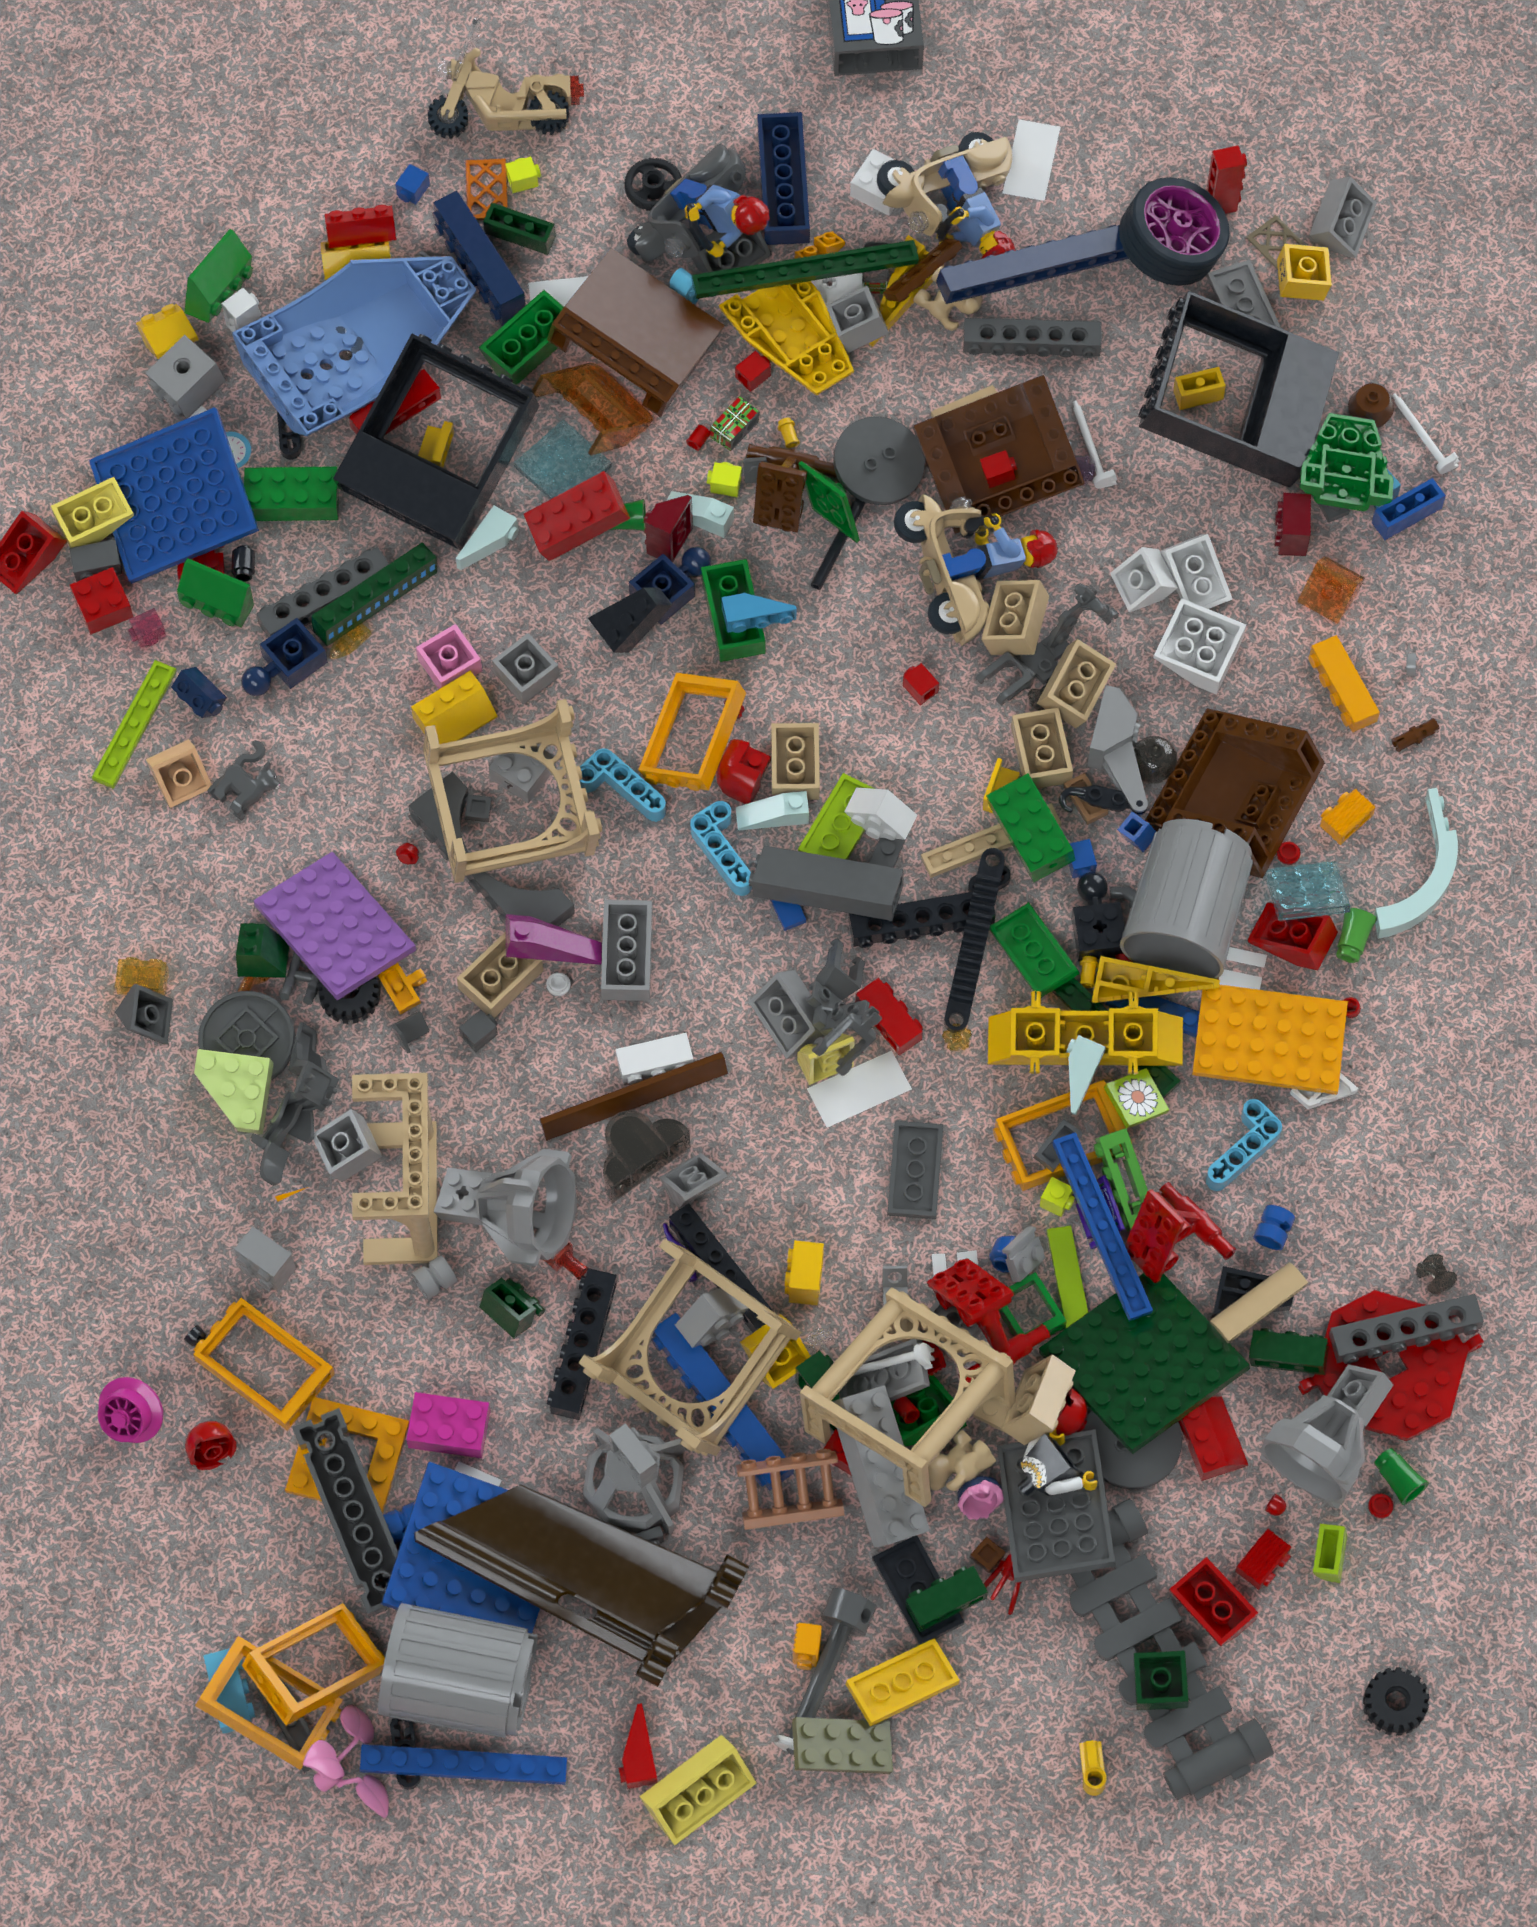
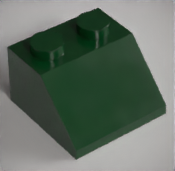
[236,923,290,978]

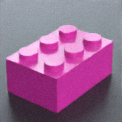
[406,1392,490,1458]

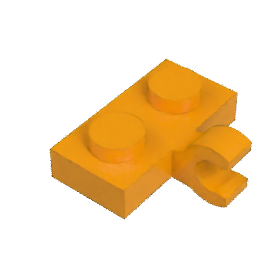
[377,962,427,1015]

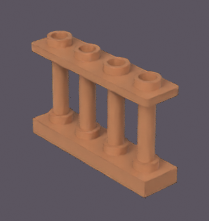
[736,1449,845,1530]

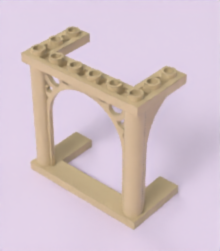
[423,699,602,883]
[352,1073,438,1265]
[579,1239,802,1456]
[800,1287,1016,1507]

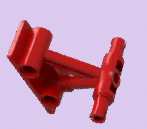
[1125,1182,1236,1283]
[927,1258,1050,1383]

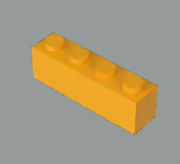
[1308,635,1380,732]

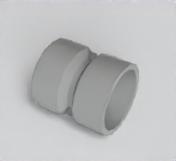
[411,1255,458,1300]

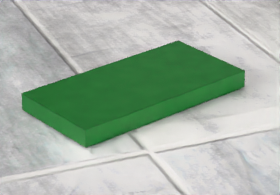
[989,902,1079,998]

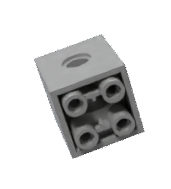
[146,335,225,419]

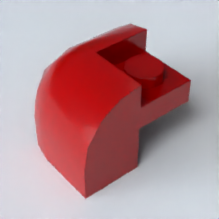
[716,739,771,804]

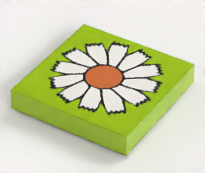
[1104,1068,1169,1129]

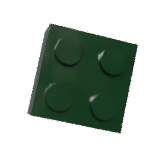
[1133,1651,1189,1711]

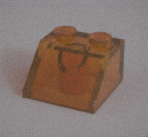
[1297,556,1365,624]

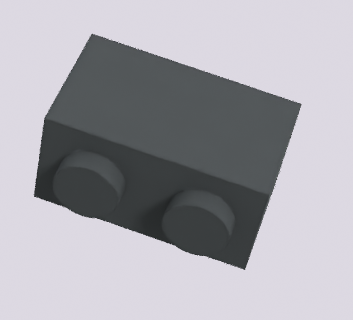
[69,539,123,582]

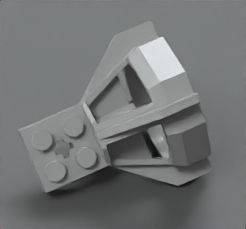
[434,1149,577,1266]
[1260,1364,1393,1509]
[583,1423,686,1534]

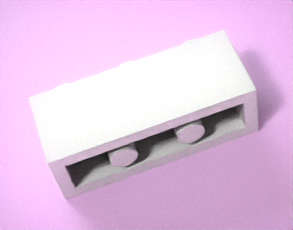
[616,1033,694,1085]

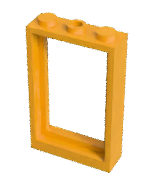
[638,672,746,791]
[993,1080,1132,1191]
[193,1298,335,1431]
[242,1603,385,1725]
[195,1636,343,1770]

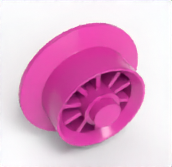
[98,1377,163,1443]

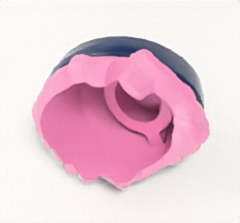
[957,1476,1004,1520]

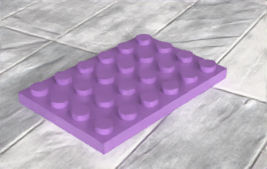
[254,852,416,1000]

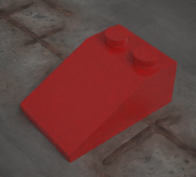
[0,510,67,594]
[1247,902,1338,971]

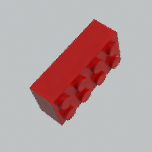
[523,471,630,561]

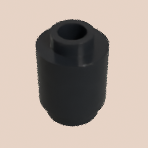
[231,545,255,582]

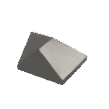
[115,984,173,1045]

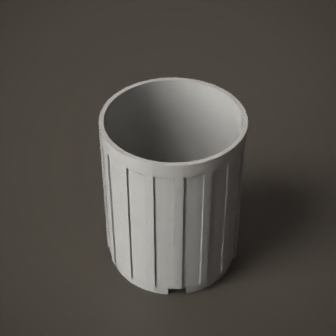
[1120,819,1253,979]
[378,1603,537,1739]

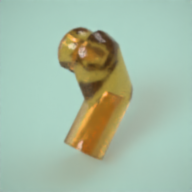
[238,977,270,992]

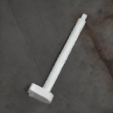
[1392,393,1460,474]
[1073,400,1117,489]
[853,1343,934,1376]

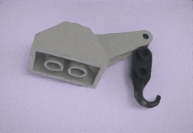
[1059,685,1148,816]

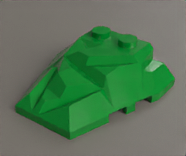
[1299,413,1394,511]

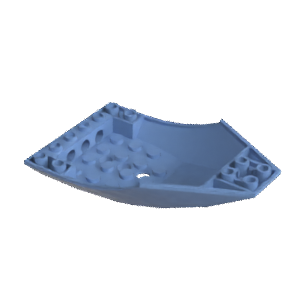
[232,256,477,436]

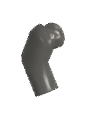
[1110,887,1136,908]

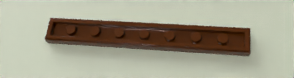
[539,1052,728,1141]

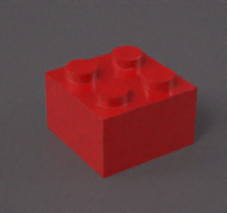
[70,567,134,635]

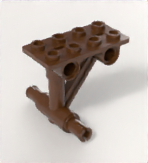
[746,444,837,533]

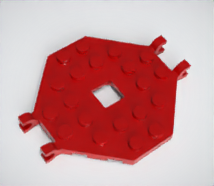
[1298,1290,1484,1441]

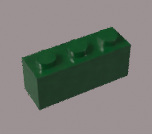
[483,202,556,255]
[1249,1328,1329,1375]
[906,1566,988,1632]

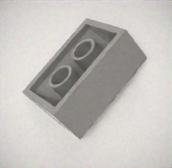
[1309,176,1377,258]
[748,970,824,1059]

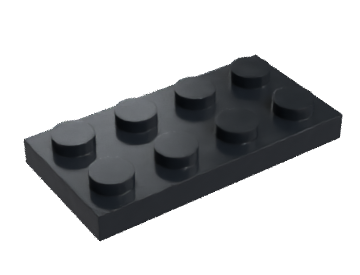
[872,1535,964,1646]

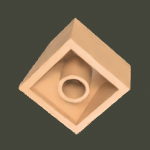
[146,739,212,808]

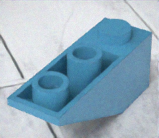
[721,593,797,633]

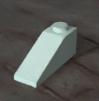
[667,491,734,538]
[456,506,519,570]
[736,791,809,830]
[1066,1035,1106,1116]

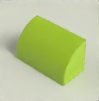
[1313,1523,1347,1583]

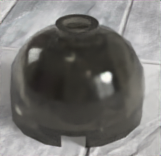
[1134,736,1177,784]

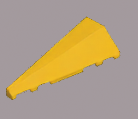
[868,235,944,347]
[1092,956,1220,1003]

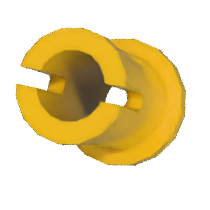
[777,417,800,449]
[1080,956,1099,988]

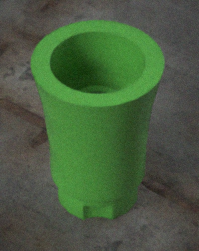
[1336,908,1377,963]

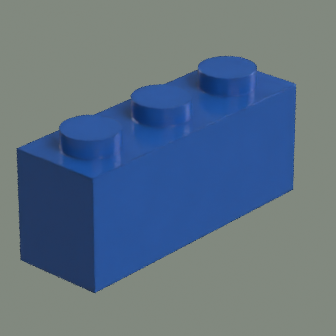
[1372,478,1446,540]

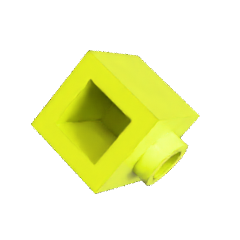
[505,157,541,193]
[707,462,742,497]
[1040,1177,1075,1217]

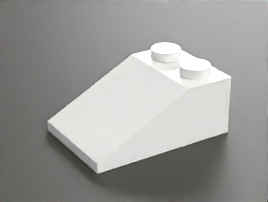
[1160,534,1232,609]

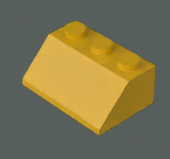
[320,241,391,280]
[411,670,498,744]

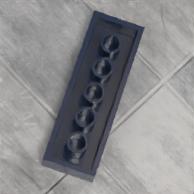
[757,112,810,245]
[432,190,526,326]

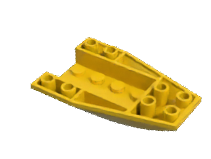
[719,281,854,396]

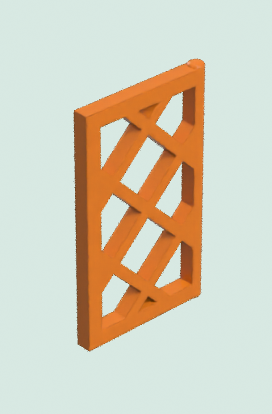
[465,158,508,220]

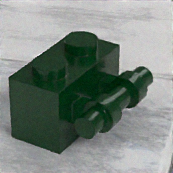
[479,1277,545,1339]

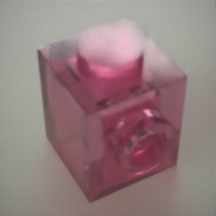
[128,608,167,648]

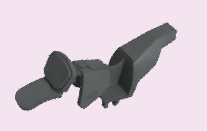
[251,1022,339,1186]

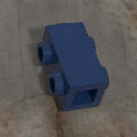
[171,667,227,718]

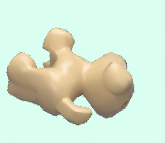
[913,266,983,331]
[928,1430,996,1491]

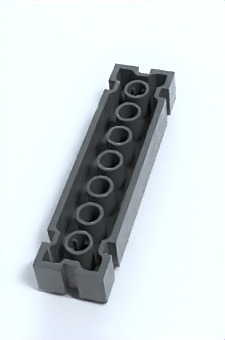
[292,1408,398,1617]

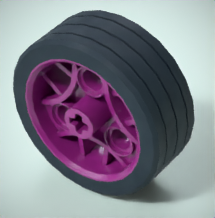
[1119,177,1230,286]

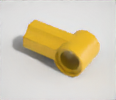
[1079,1740,1107,1796]

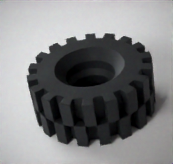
[318,976,380,1024]
[1363,1667,1430,1736]

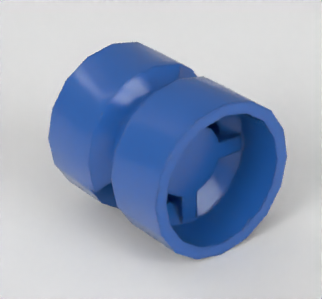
[1253,1205,1295,1250]
[383,1501,415,1545]

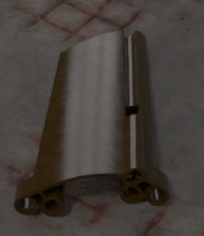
[414,1485,749,1687]

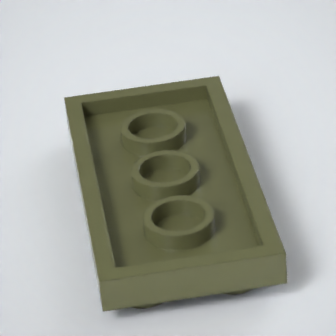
[792,1717,893,1774]

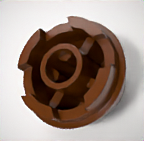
[1348,383,1394,428]

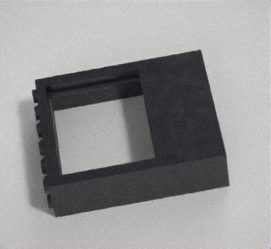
[1138,291,1339,488]
[333,333,540,551]

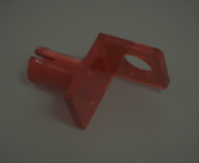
[543,1242,588,1280]

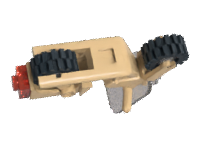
[428,17,584,139]

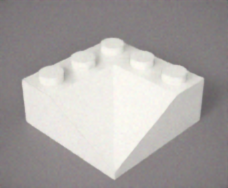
[1153,598,1246,695]

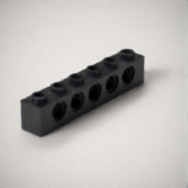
[848,892,996,948]
[669,1203,775,1333]
[547,1268,617,1420]

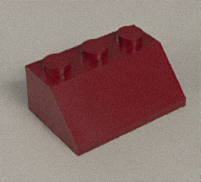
[643,495,693,562]

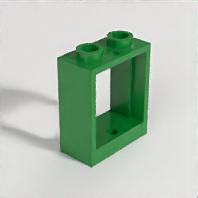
[999,1272,1067,1337]

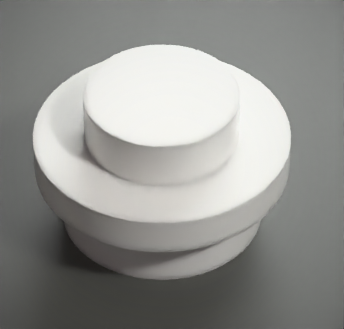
[546,973,571,996]

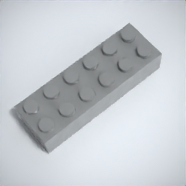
[832,1385,930,1548]

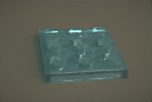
[514,419,612,499]
[1265,861,1350,921]

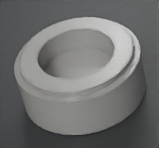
[1406,653,1416,677]

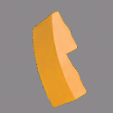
[795,231,845,259]

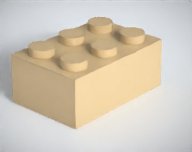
[981,580,1049,655]
[1037,639,1116,728]
[1011,707,1073,789]
[771,723,820,800]
[457,932,543,1018]
[1001,1354,1075,1445]

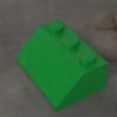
[177,558,254,628]

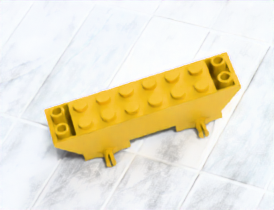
[988,991,1183,1075]

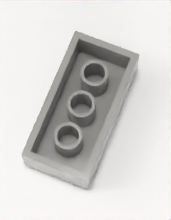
[601,900,653,1001]

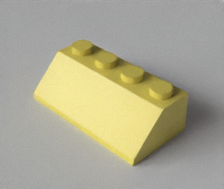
[639,1735,757,1845]

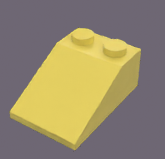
[51,477,134,548]
[797,1034,855,1085]

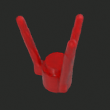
[983,1554,1022,1615]

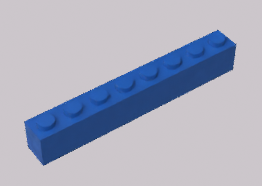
[651,1312,794,1491]

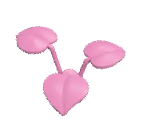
[303,1705,389,1819]

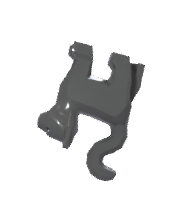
[207,740,280,821]

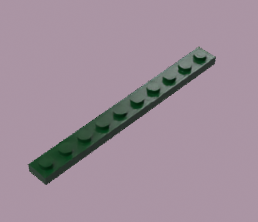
[691,240,919,299]

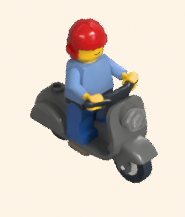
[627,143,770,263]

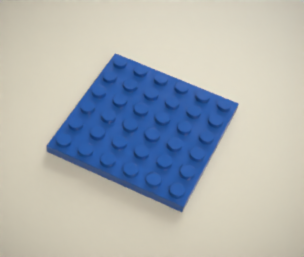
[89,407,259,584]
[381,1462,540,1633]

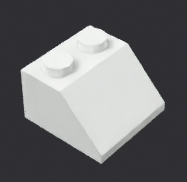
[1110,547,1178,612]

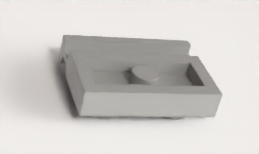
[1002,1227,1045,1282]

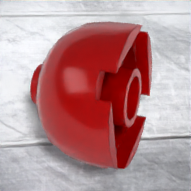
[1048,1388,1087,1436]
[185,1421,237,1470]

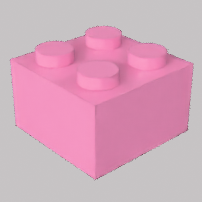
[416,624,482,689]

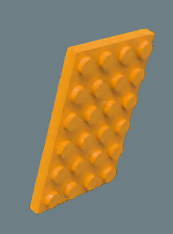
[1192,984,1348,1095]

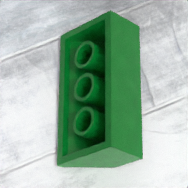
[184,229,253,323]
[479,290,564,385]

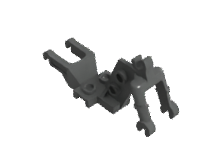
[976,583,1119,706]
[807,938,882,1076]

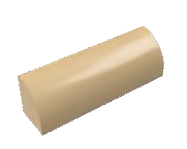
[1209,1262,1308,1343]

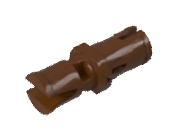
[1391,718,1440,752]

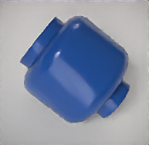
[989,1235,1016,1273]

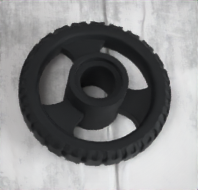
[624,158,682,211]

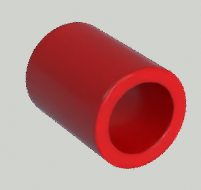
[686,424,710,451]
[893,1396,920,1424]

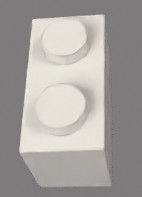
[222,288,262,332]

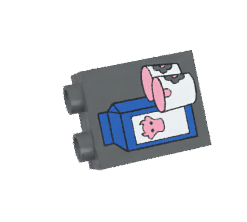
[826,0,924,76]

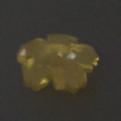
[942,1023,972,1051]

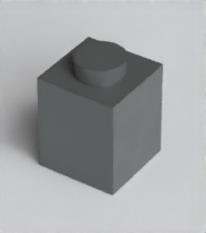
[459,1010,498,1053]

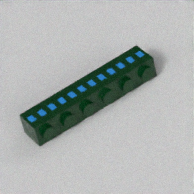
[312,542,437,646]

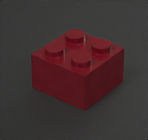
[1274,493,1311,556]

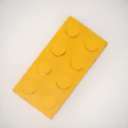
[845,1638,960,1727]

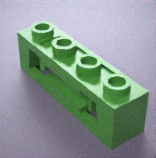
[1093,1128,1148,1232]

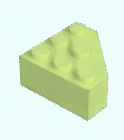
[194,1049,274,1134]

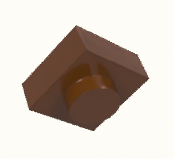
[970,1536,1006,1573]

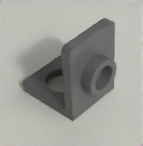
[391,1011,429,1054]

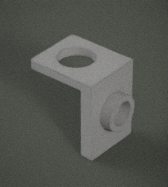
[882,1266,908,1306]

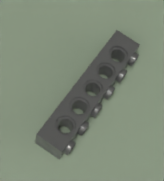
[963,318,1102,358]
[256,546,389,638]
[1329,1294,1484,1364]

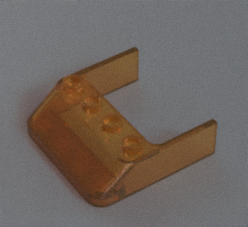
[532,363,653,456]

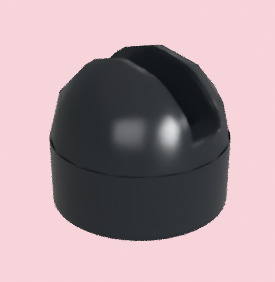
[184,1325,206,1347]

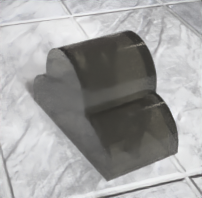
[603,1110,691,1204]

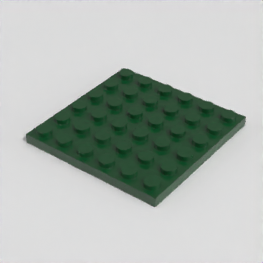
[1039,1273,1250,1454]

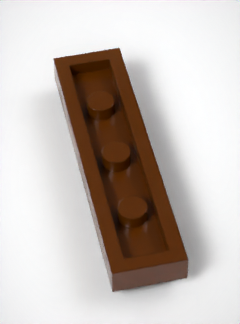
[883,238,963,302]

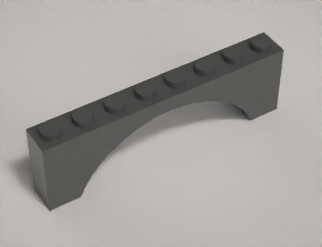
[408,772,575,926]

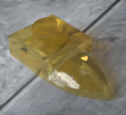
[329,624,372,659]

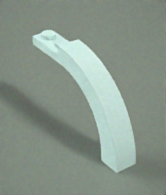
[1374,788,1458,939]

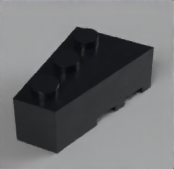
[588,588,672,653]
[1212,1266,1293,1318]

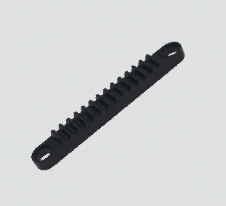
[944,848,1005,1033]

